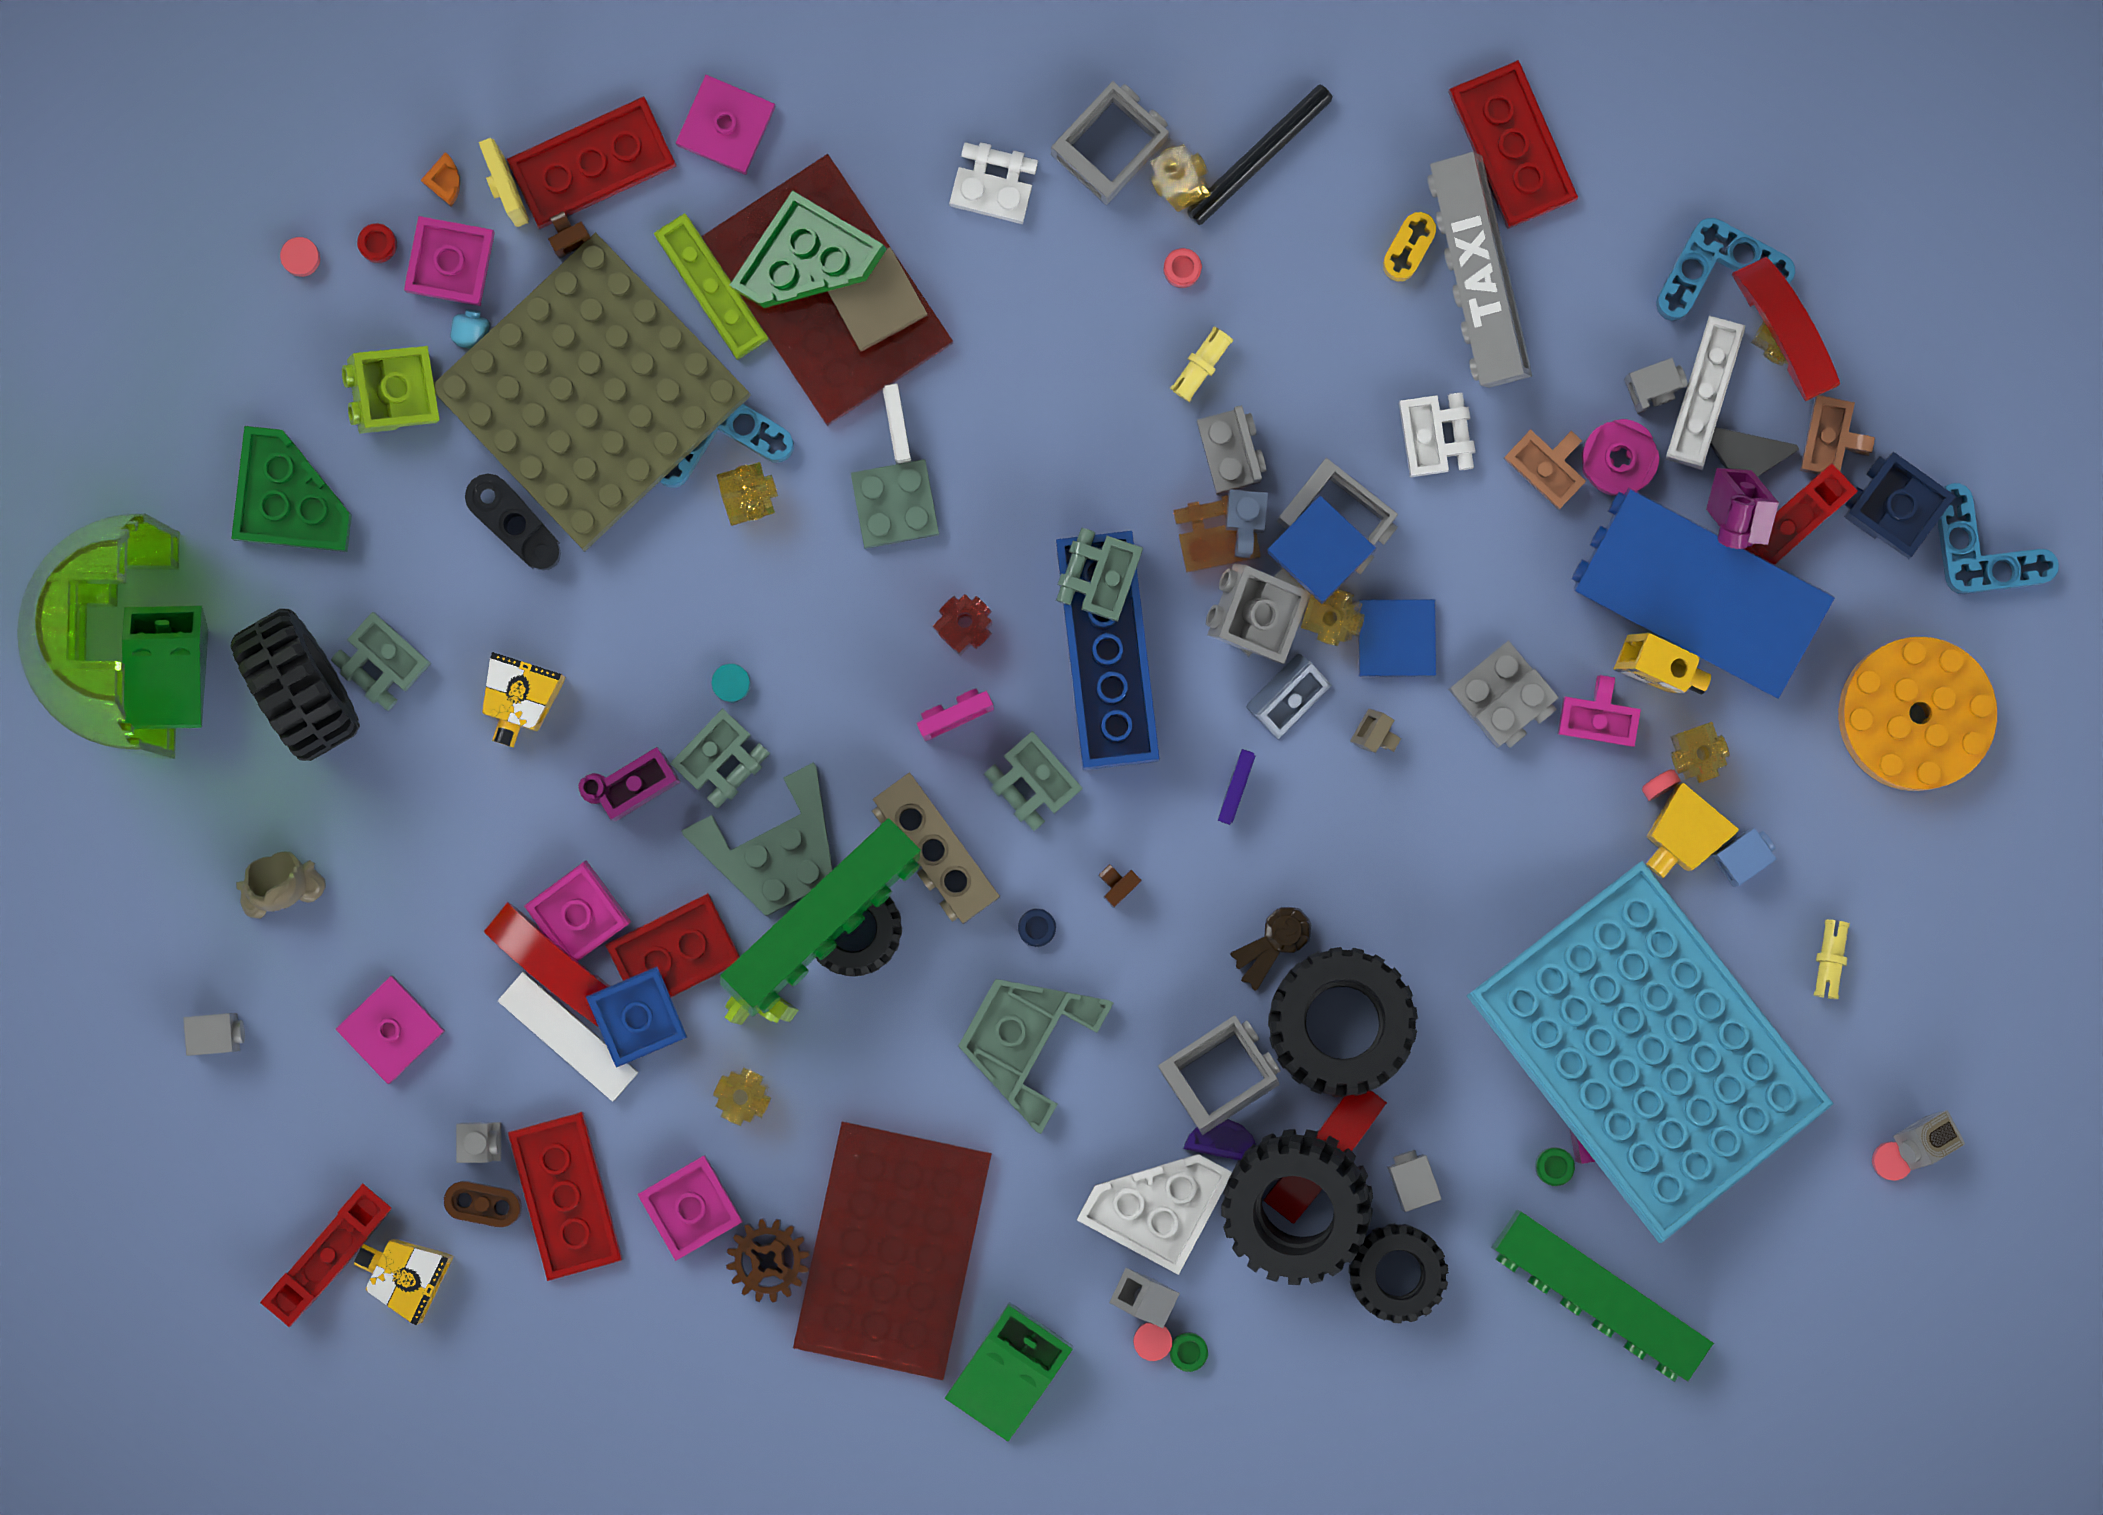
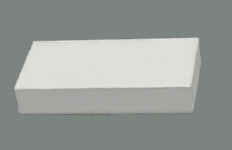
[883,384,911,464]

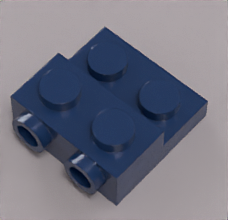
[1844,451,1956,559]

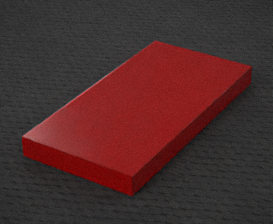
[1448,60,1578,229]
[507,96,677,229]
[508,1112,623,1281]

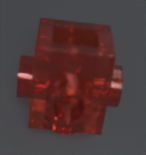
[932,594,992,656]

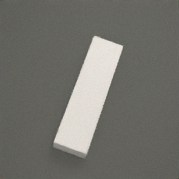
[1665,316,1746,470]
[498,972,639,1102]

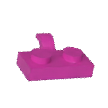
[1557,675,1641,747]

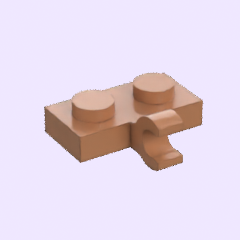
[1800,395,1875,474]
[1504,429,1586,510]

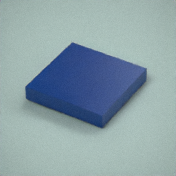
[1267,495,1376,604]
[1358,599,1436,677]
[586,966,687,1068]

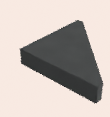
[1710,427,1799,477]

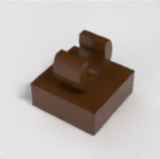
[548,211,591,259]
[1098,864,1142,908]

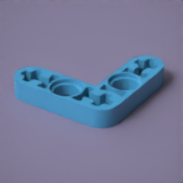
[1656,218,1795,321]
[660,404,794,488]
[1938,483,2059,594]

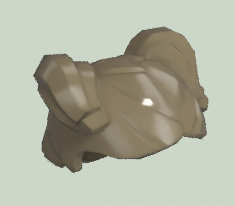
[236,851,326,919]

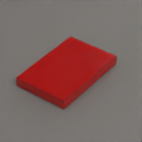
[605,893,740,998]

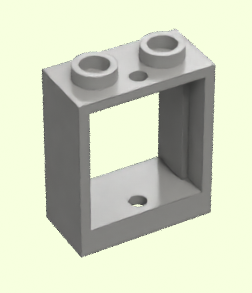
[1051,81,1169,205]
[1277,458,1398,575]
[1158,1015,1280,1135]

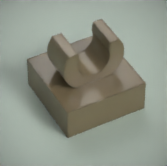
[1350,709,1401,753]

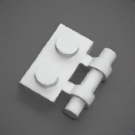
[949,142,1038,224]
[1399,393,1475,477]

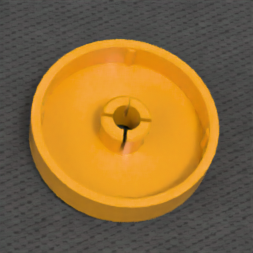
[1838,637,1997,791]

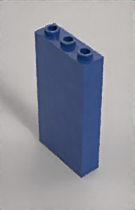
[1571,488,1835,699]

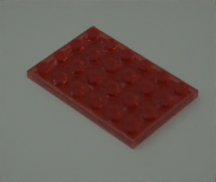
[701,154,953,426]
[793,1121,992,1380]

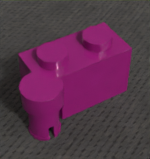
[1706,468,1779,549]
[579,747,681,822]

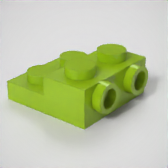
[342,346,440,434]

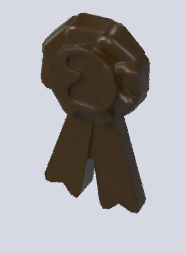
[1230,907,1311,991]

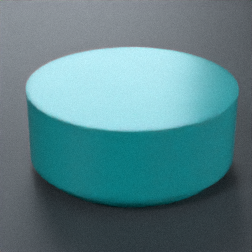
[711,664,751,703]

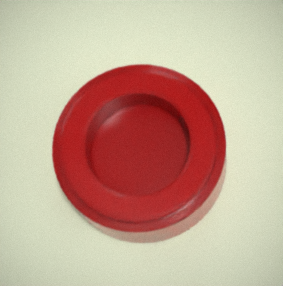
[357,223,397,263]

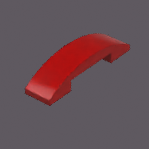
[1732,257,1840,401]
[1744,463,1858,564]
[483,902,610,1027]
[1263,1090,1387,1224]
[260,1183,392,1327]

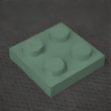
[851,459,939,549]

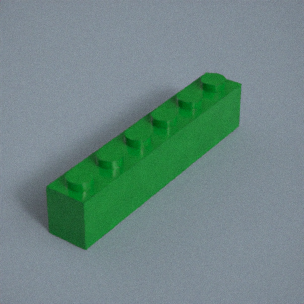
[720,818,921,1017]
[1491,1210,1714,1382]

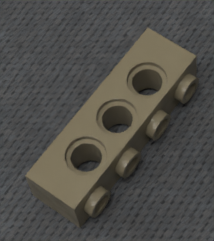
[872,772,1000,924]

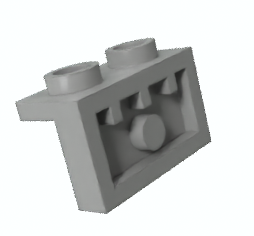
[1197,405,1267,495]

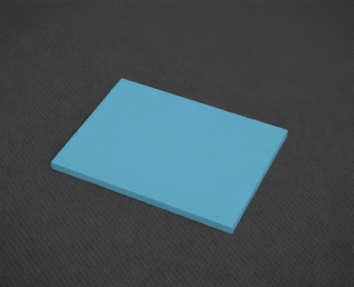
[1467,861,1834,1243]

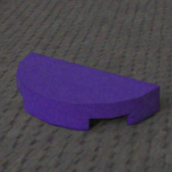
[1217,749,1256,825]
[1183,1119,1256,1160]

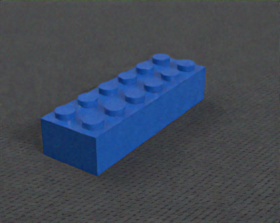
[1056,530,1160,770]

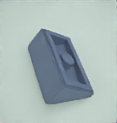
[1246,654,1332,739]

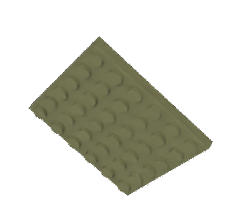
[434,232,751,552]

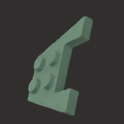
[681,762,833,916]
[958,979,1114,1134]

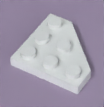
[1077,1154,1232,1275]

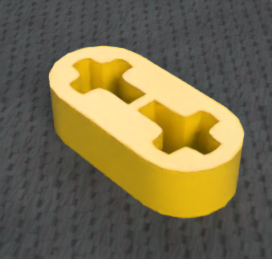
[1383,212,1436,282]

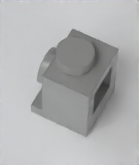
[1624,358,1688,414]
[456,1122,501,1163]

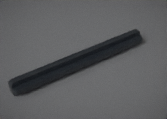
[1187,84,1333,225]

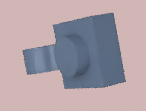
[1225,489,1268,558]

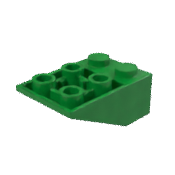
[122,606,208,730]
[944,1302,1073,1442]

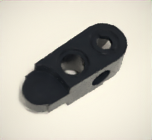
[465,473,561,571]

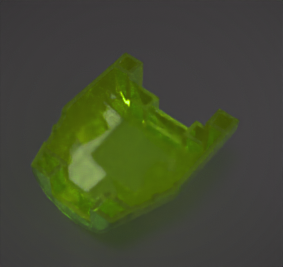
[17,514,180,759]

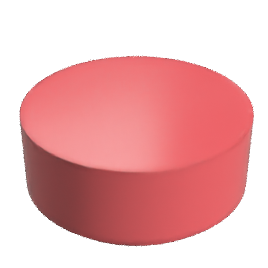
[280,237,320,277]
[1163,248,1202,288]
[1642,769,1681,801]
[1872,1142,1911,1181]
[1133,1322,1172,1361]

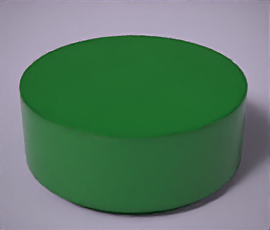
[1535,1147,1575,1186]
[1169,1332,1208,1372]

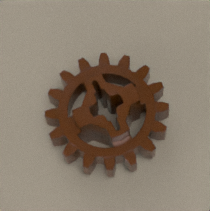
[726,1218,810,1302]

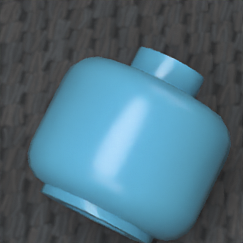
[450,309,490,349]

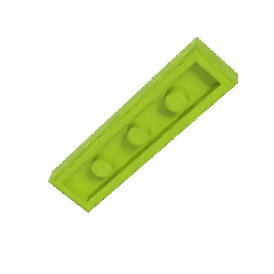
[653,213,769,360]

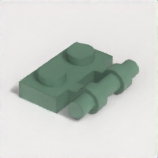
[1056,528,1143,622]
[331,612,431,711]
[670,708,770,809]
[984,731,1083,831]

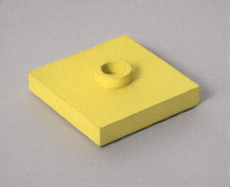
[478,138,529,228]

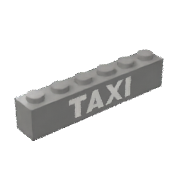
[1428,152,1532,388]

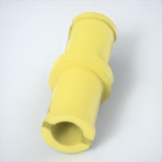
[1170,326,1234,402]
[1813,919,1850,999]

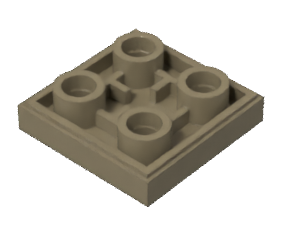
[827,247,927,352]

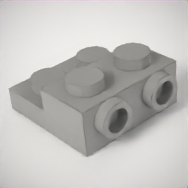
[1206,564,1310,664]
[1448,640,1559,748]

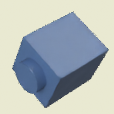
[1711,828,1777,887]

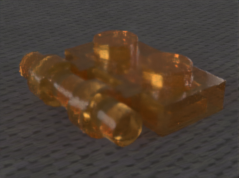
[1173,495,1261,573]

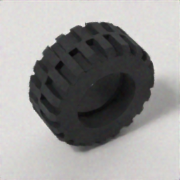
[230,609,360,761]
[1268,947,1418,1098]
[1221,1129,1373,1285]

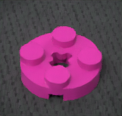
[1581,419,1659,496]

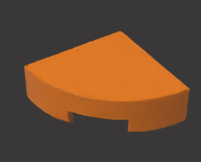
[421,152,460,207]

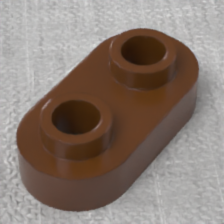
[444,1181,522,1227]

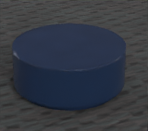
[1018,909,1056,947]

